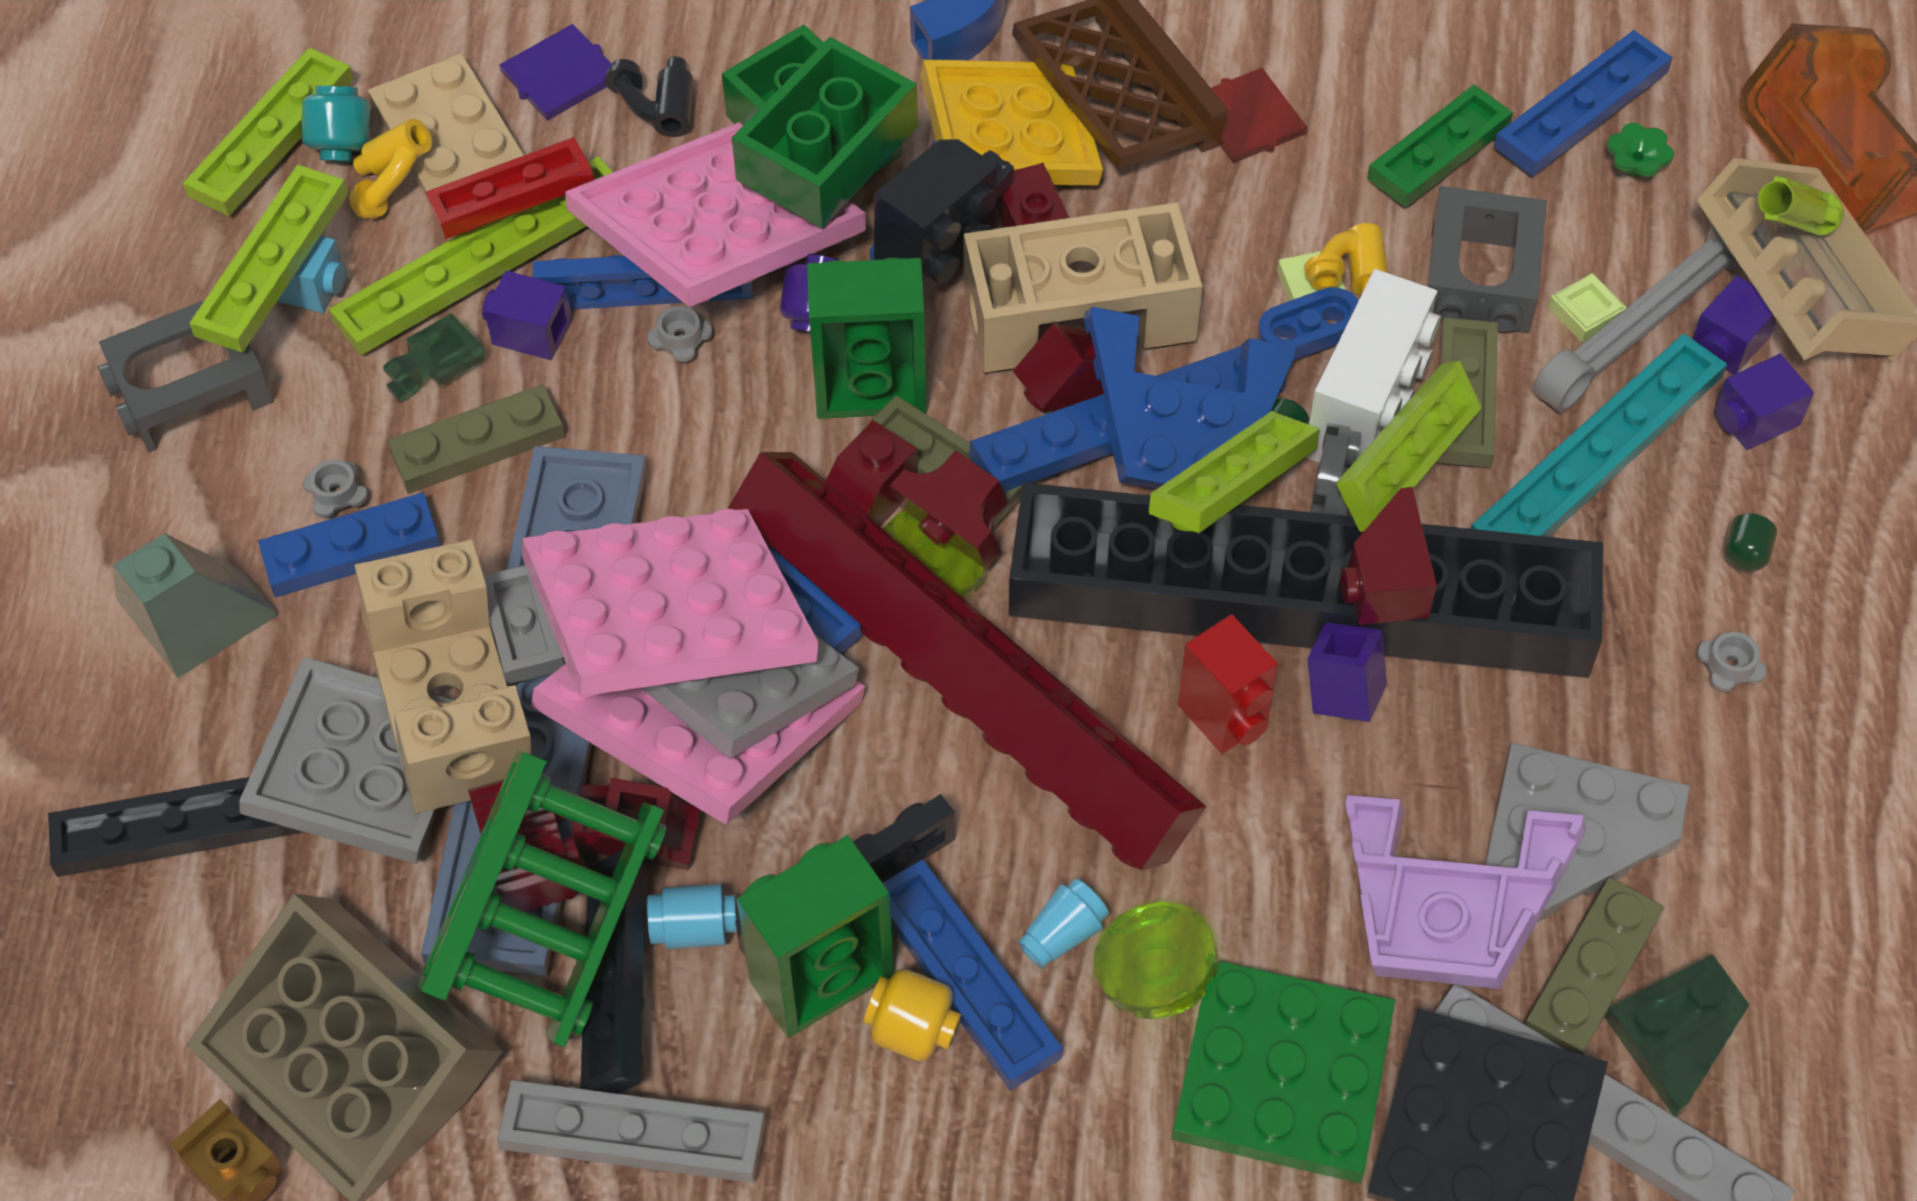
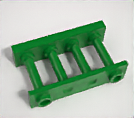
[417,750,666,1047]

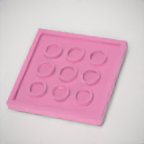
[565,122,866,307]
[522,509,818,697]
[531,664,865,825]

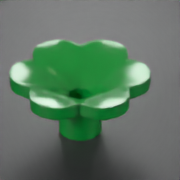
[1607,123,1674,177]

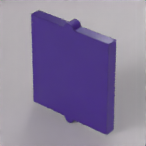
[499,24,611,121]

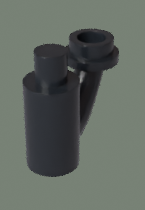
[605,56,693,137]

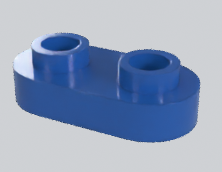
[1257,287,1359,360]

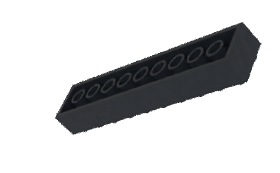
[1008,482,1603,678]

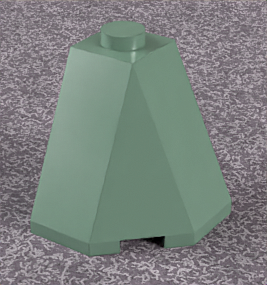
[113,533,277,678]

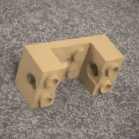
[964,202,1203,373]
[354,539,532,814]

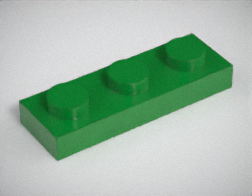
[1367,84,1513,208]

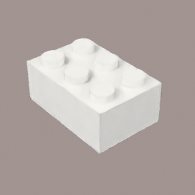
[1305,269,1441,463]

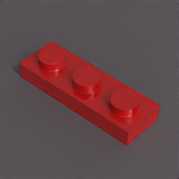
[425,137,595,239]

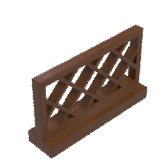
[1012,0,1229,169]

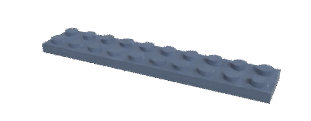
[421,446,647,976]

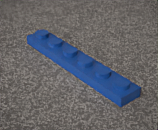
[968,346,1287,492]

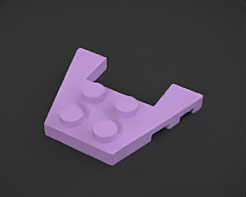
[1345,795,1586,989]

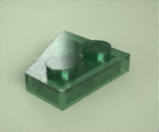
[1605,954,1750,1117]

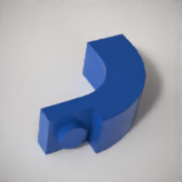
[910,0,1006,61]

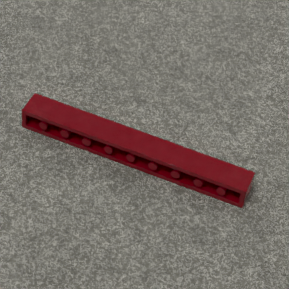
[728,452,1207,870]

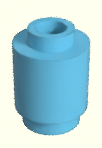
[647,883,737,950]

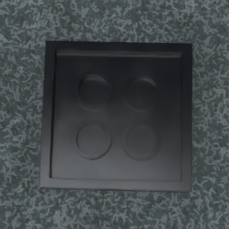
[1368,1009,1608,1201]

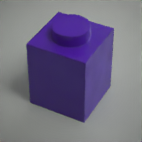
[482,271,572,361]
[1693,275,1777,375]
[1714,353,1814,450]
[1307,622,1387,722]

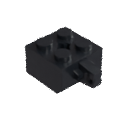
[874,139,1014,296]

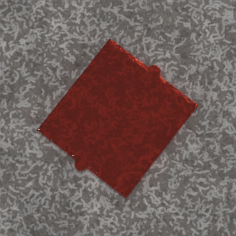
[1211,68,1308,163]

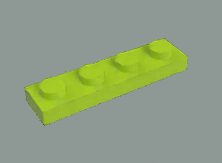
[183,47,354,216]
[189,165,349,353]
[1336,360,1482,532]
[1149,411,1320,533]

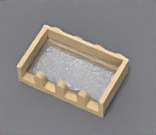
[1696,158,1917,361]

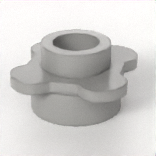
[647,306,712,362]
[303,460,367,518]
[1697,632,1767,692]

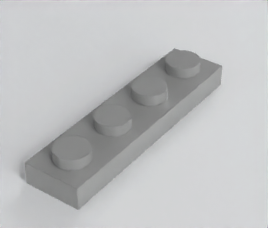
[497,1080,765,1183]

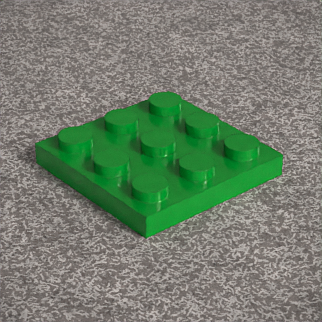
[1171,959,1395,1183]

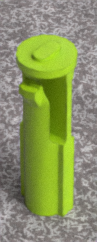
[1758,176,1844,236]

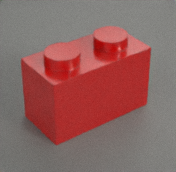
[1178,614,1278,754]

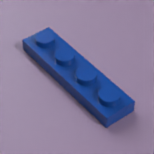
[1494,30,1673,177]
[533,255,753,310]
[883,859,1063,1091]

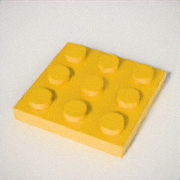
[920,60,1103,185]

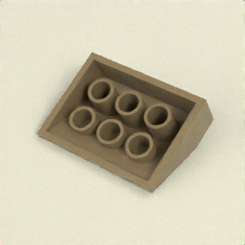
[186,893,503,1201]

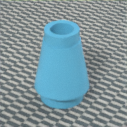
[1017,878,1109,969]

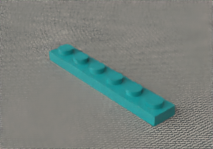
[1471,333,1727,537]

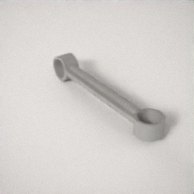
[1533,223,1766,413]

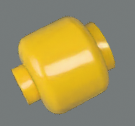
[863,969,962,1062]

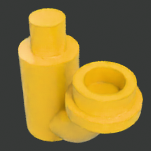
[349,118,432,219]
[1304,223,1388,296]

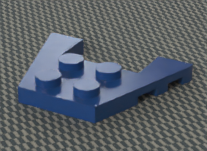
[1084,307,1296,489]

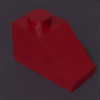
[1013,323,1144,413]
[826,420,918,527]
[1341,487,1437,625]

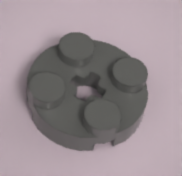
[1310,423,1361,516]

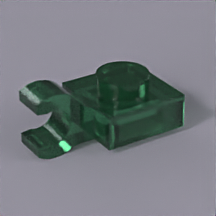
[383,313,485,402]

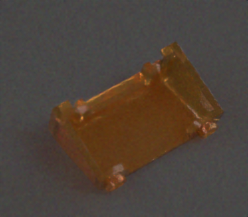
[1739,23,1917,234]

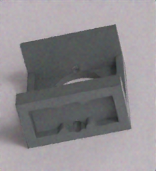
[1427,186,1547,333]
[97,300,273,453]

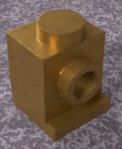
[170,1099,284,1201]

